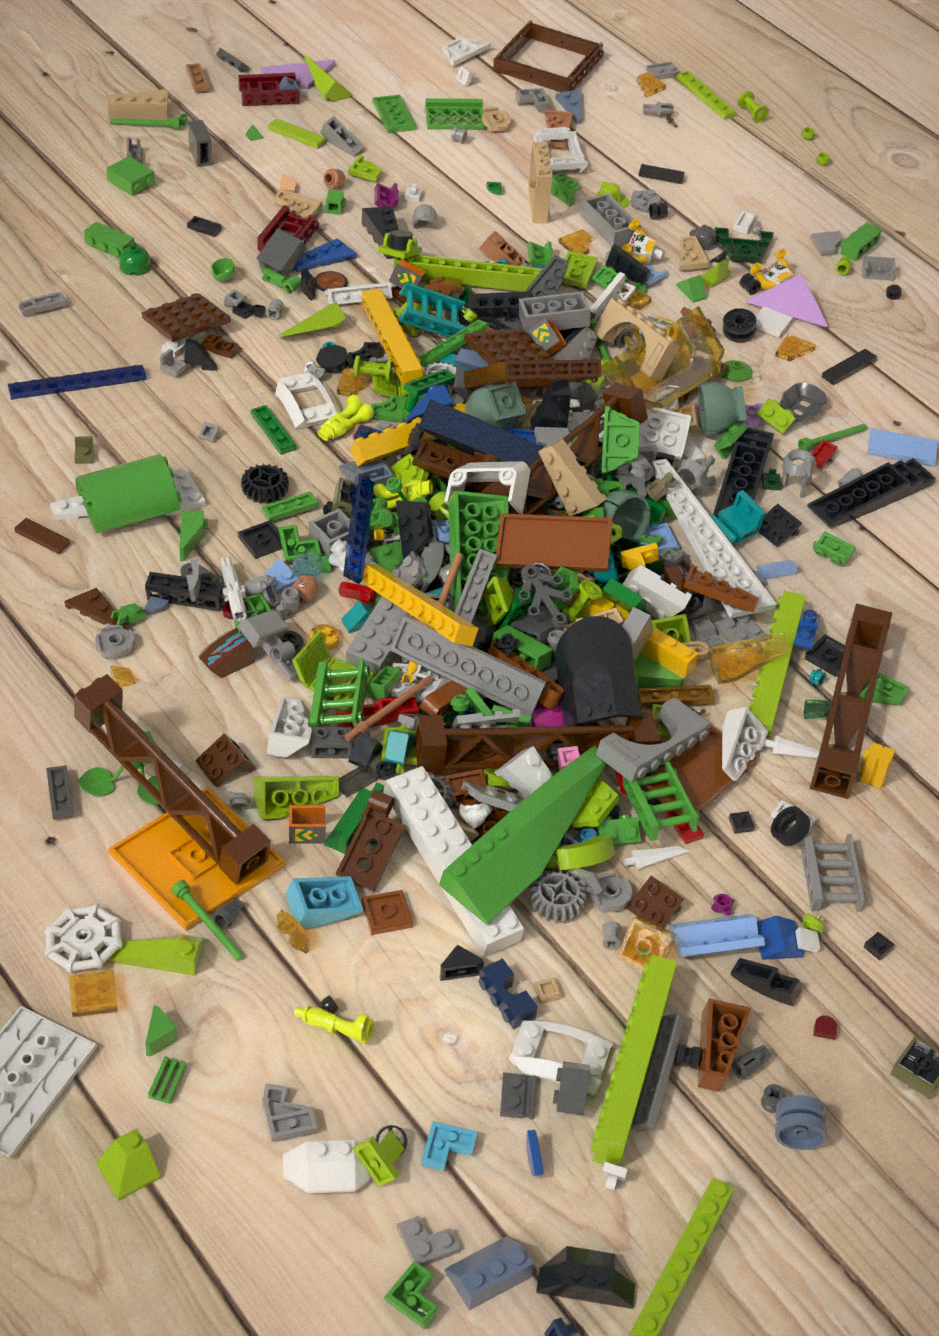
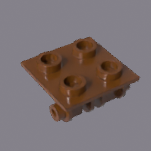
[626,875,684,932]

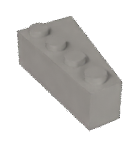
[552,326,598,360]

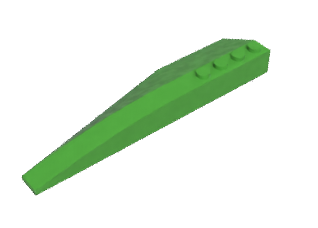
[448,491,510,617]
[439,746,607,925]

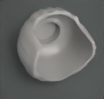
[412,204,437,229]

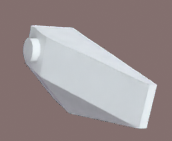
[722,707,768,781]

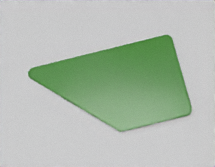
[245,125,264,141]

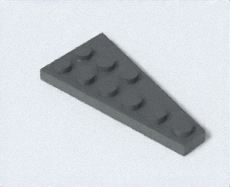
[500,255,569,340]

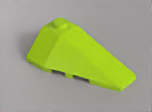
[109,934,205,976]

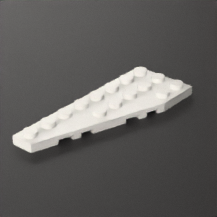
[567,408,692,461]
[50,468,206,520]

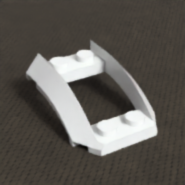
[533,127,588,173]
[275,372,341,430]
[509,1020,613,1098]

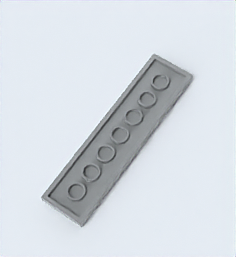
[390,614,546,717]

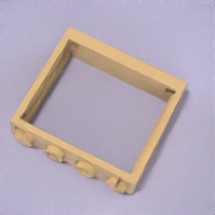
[528,141,552,224]

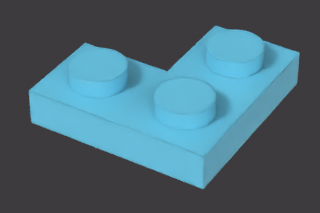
[421,1121,477,1171]

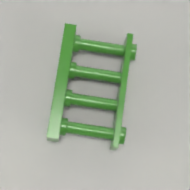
[309,658,370,728]
[623,761,700,841]

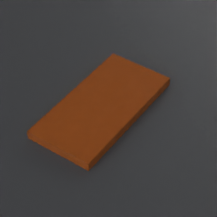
[495,514,613,572]
[640,727,758,815]

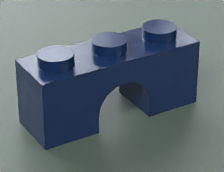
[478,958,538,1030]

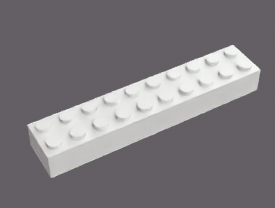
[384,766,524,958]

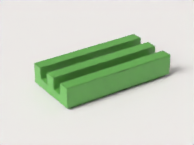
[148,1056,187,1104]

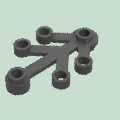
[518,565,573,630]

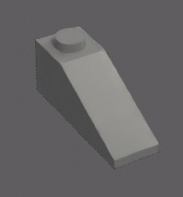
[320,116,365,156]

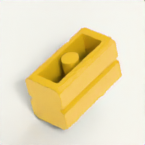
[858,743,895,788]

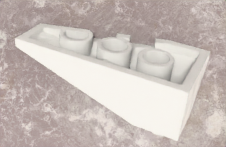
[266,696,312,757]

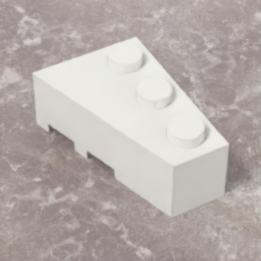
[622,565,692,619]
[494,746,553,799]

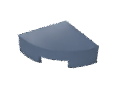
[144,596,169,614]

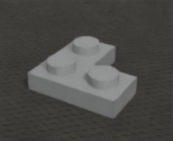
[397,1216,460,1266]

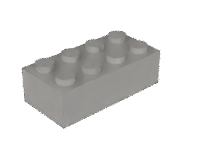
[581,193,641,247]
[519,291,590,334]
[346,597,416,674]

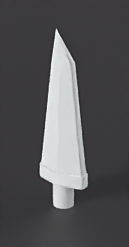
[764,736,820,759]
[623,846,690,870]

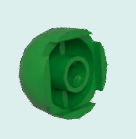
[119,245,151,276]

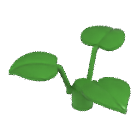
[77,731,159,805]

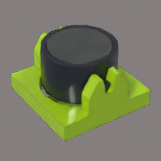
[378,230,422,259]

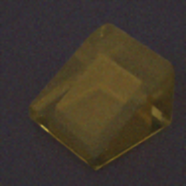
[110,666,135,687]

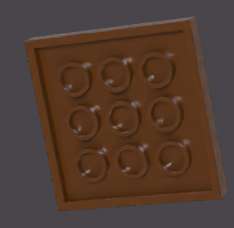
[141,293,231,342]
[464,328,554,365]

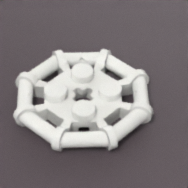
[44,904,123,973]

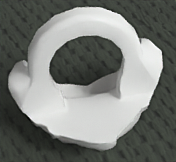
[459,803,492,829]

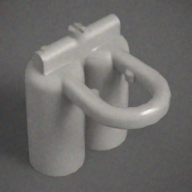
[240,575,278,607]

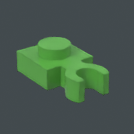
[111,603,147,625]

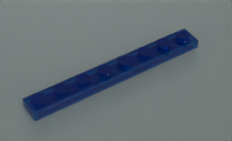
[8,365,147,400]
[343,474,374,584]

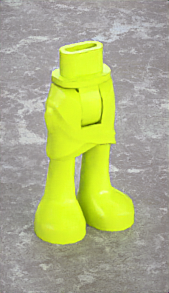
[317,394,374,441]
[373,480,432,511]
[294,1006,374,1044]

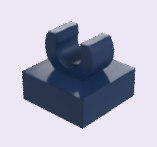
[544,1317,578,1336]

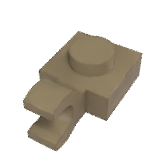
[645,472,678,502]

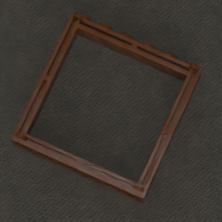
[493,20,604,93]
[464,359,602,394]

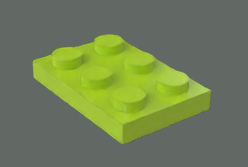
[562,251,598,289]

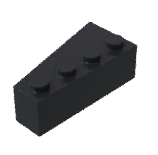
[362,206,399,259]

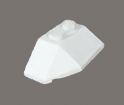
[283,1140,372,1194]

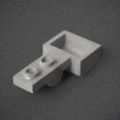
[237,610,299,682]

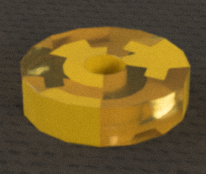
[309,624,340,651]

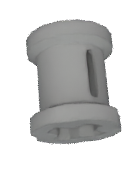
[265,299,284,320]
[602,921,622,950]

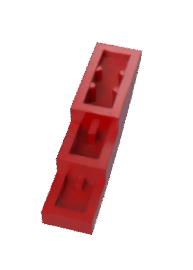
[336,697,419,729]

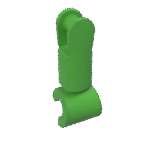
[262,268,301,294]

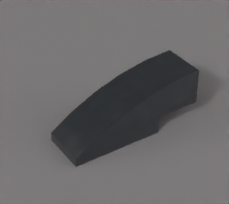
[730,958,802,1006]

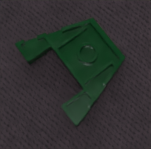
[714,227,774,263]

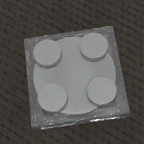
[392,551,430,589]

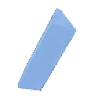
[756,560,798,579]

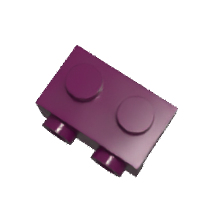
[374,182,399,207]

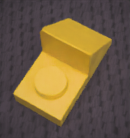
[620,543,659,571]

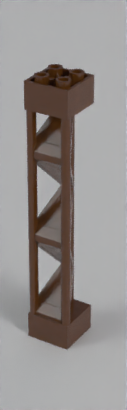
[481,382,648,515]
[809,603,892,799]
[74,674,271,885]
[414,711,661,772]

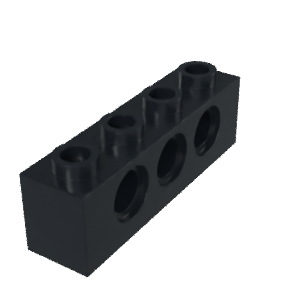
[466,291,533,319]

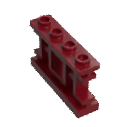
[238,72,300,106]
[257,205,319,251]

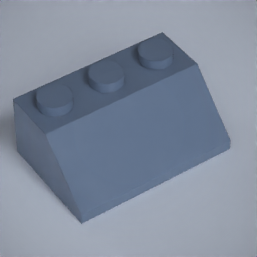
[444,1236,534,1311]

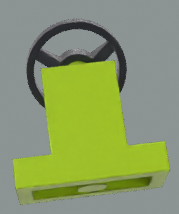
[701,249,731,288]
[352,1125,407,1187]

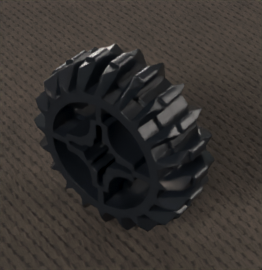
[241,463,289,503]

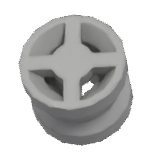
[451,126,468,143]

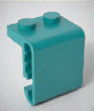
[710,490,766,546]

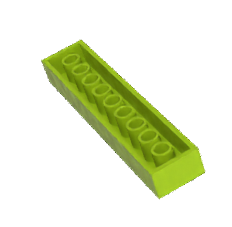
[590,955,677,1166]

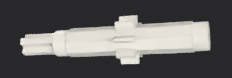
[221,556,247,622]

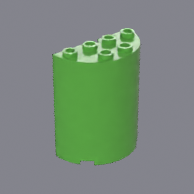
[75,454,182,534]

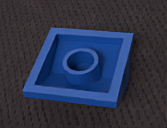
[757,915,804,960]

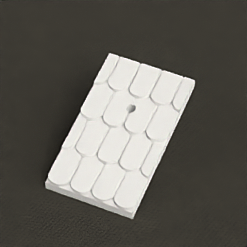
[0,1006,98,1159]

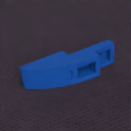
[793,609,820,650]

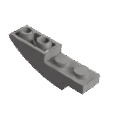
[417,526,444,593]

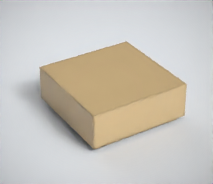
[533,978,562,1004]

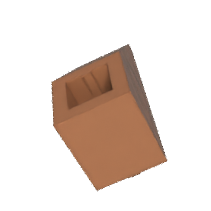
[479,231,529,266]

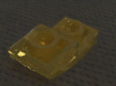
[277,909,309,954]

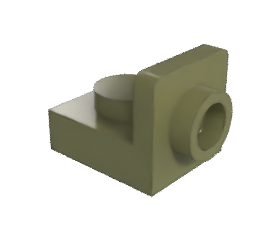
[74,436,94,464]

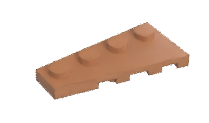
[544,109,573,149]

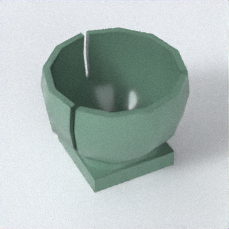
[698,381,747,436]
[465,382,527,431]
[594,489,651,540]

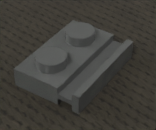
[500,1072,536,1120]

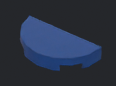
[526,1129,544,1177]

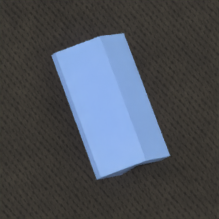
[669,914,765,957]

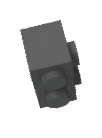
[311,727,352,759]
[553,1061,590,1116]

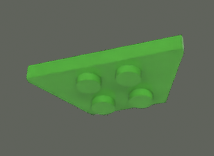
[602,406,640,474]

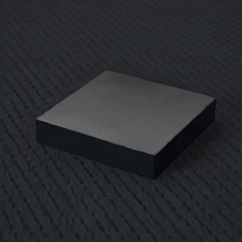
[238,520,282,559]
[804,634,845,677]

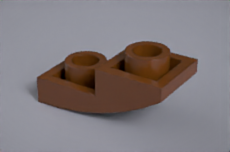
[200,334,240,358]

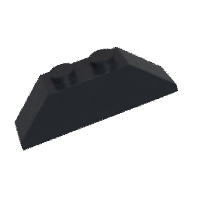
[536,1246,635,1309]

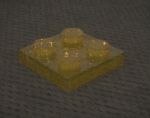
[69,970,118,1017]

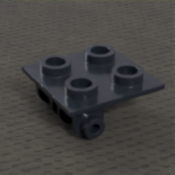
[759,503,803,547]

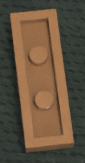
[186,63,209,93]

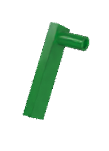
[403,369,455,412]

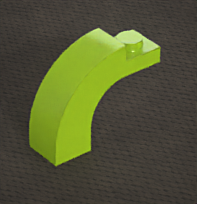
[544,835,615,870]

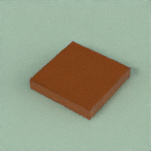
[361,890,413,935]

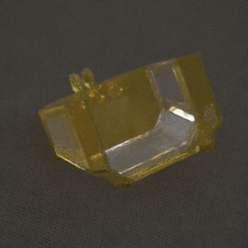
[601,306,725,409]

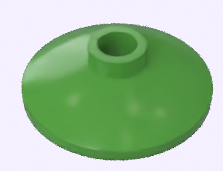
[723,360,752,382]

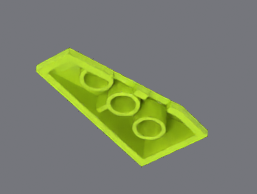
[304,55,353,102]
[278,302,346,338]
[254,776,339,819]

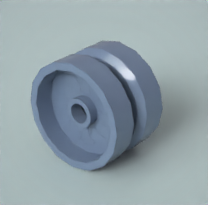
[775,1095,827,1150]

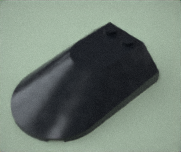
[555,616,643,726]

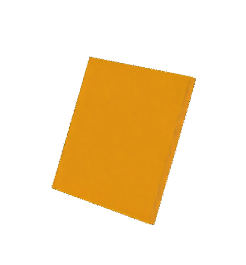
[108,787,286,931]

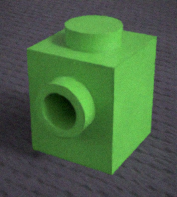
[326,190,346,215]

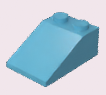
[285,877,363,928]

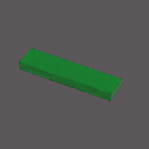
[251,405,296,455]

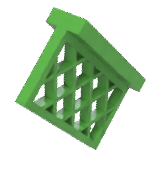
[425,98,485,130]

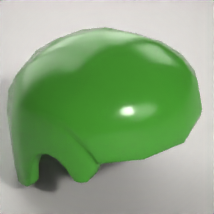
[211,258,236,281]

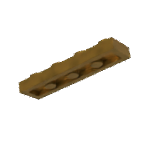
[639,685,715,708]

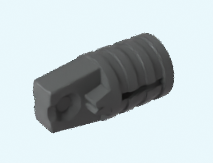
[731,1045,772,1080]

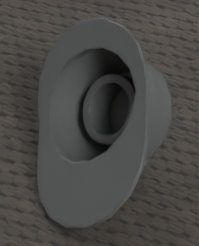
[689,225,718,250]

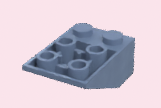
[339,460,394,497]

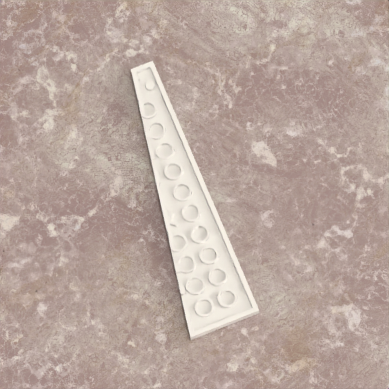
[651,459,777,618]

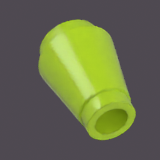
[835,256,851,275]

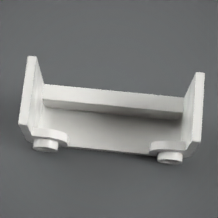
[444,461,530,514]

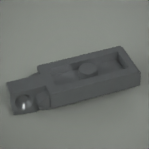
[215,48,250,72]

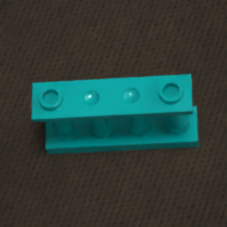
[399,282,466,338]

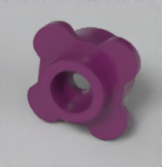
[711,894,734,915]

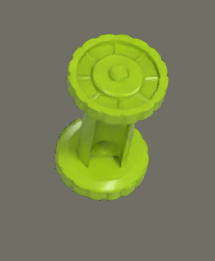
[737,91,769,123]
[353,356,393,382]
[561,580,603,624]

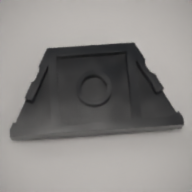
[396,500,434,561]

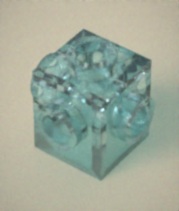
[293,550,322,578]

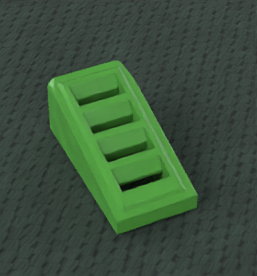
[367,665,402,699]

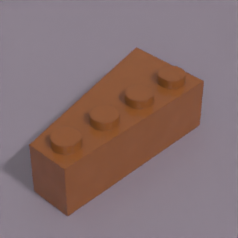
[698,998,751,1092]

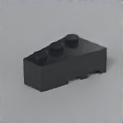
[530,380,571,434]

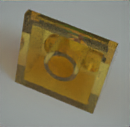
[616,916,677,969]

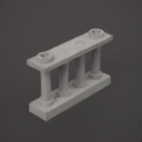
[800,833,867,912]

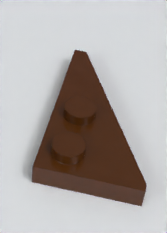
[64,587,129,630]

